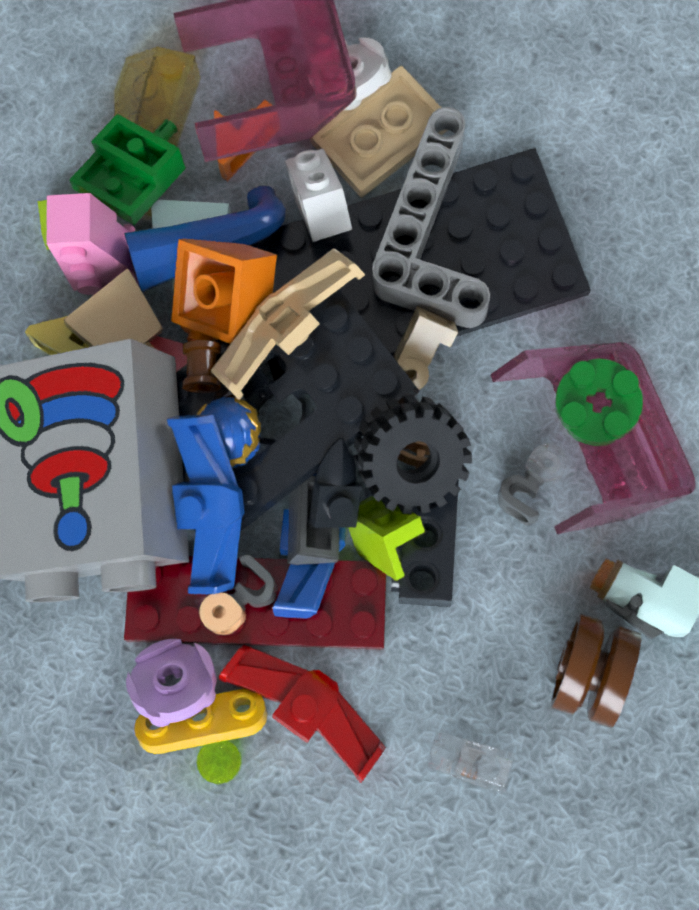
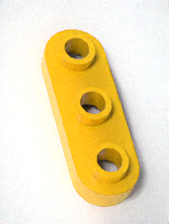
[134,689,268,754]

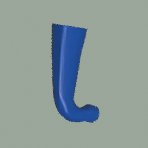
[124,186,286,293]

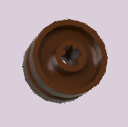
[550,614,642,728]

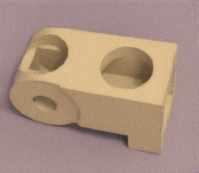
[393,306,458,390]

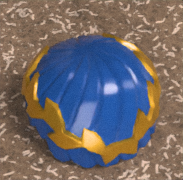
[196,397,261,468]

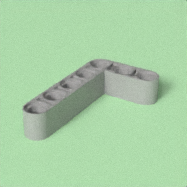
[372,107,490,328]

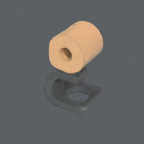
[199,555,278,635]

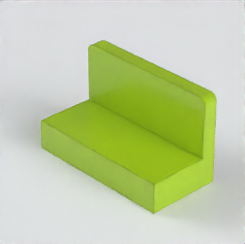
[348,496,425,581]

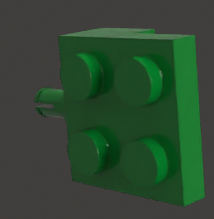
[69,113,186,225]

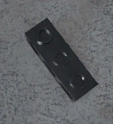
[391,469,459,607]

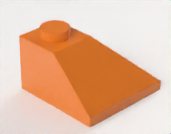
[171,238,277,344]

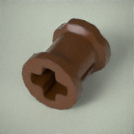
[183,340,221,393]

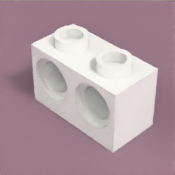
[285,148,352,242]

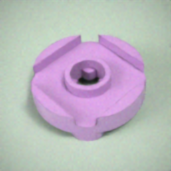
[126,639,217,727]

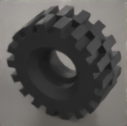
[354,395,472,515]

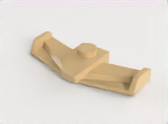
[211,249,365,400]

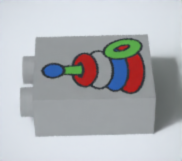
[0,339,189,603]

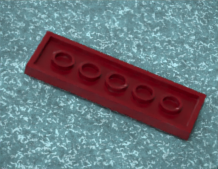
[124,556,386,650]

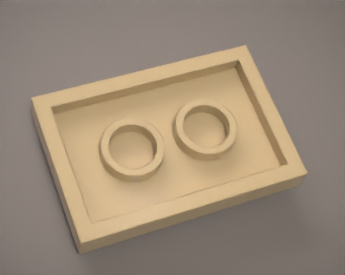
[310,65,448,198]

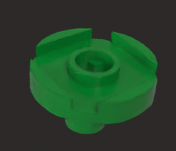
[555,359,643,446]

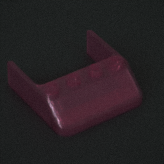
[173,0,357,162]
[490,342,695,535]

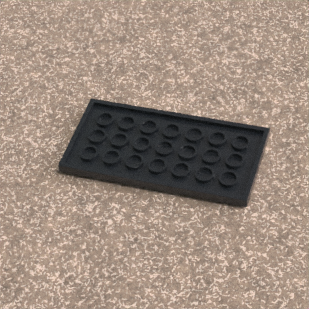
[251,148,591,380]

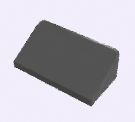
[287,476,339,565]

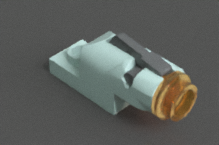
[589,558,699,639]

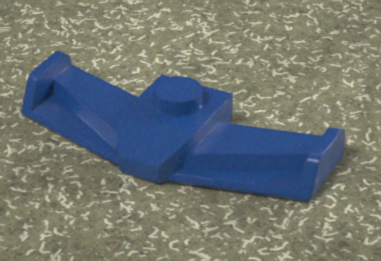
[166,414,245,594]
[273,472,347,619]

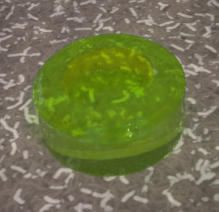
[197,740,242,784]

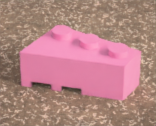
[47,193,140,295]

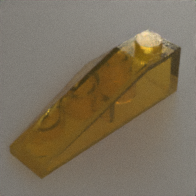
[114,46,201,217]

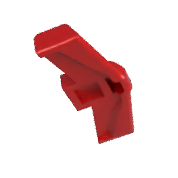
[219,645,386,783]

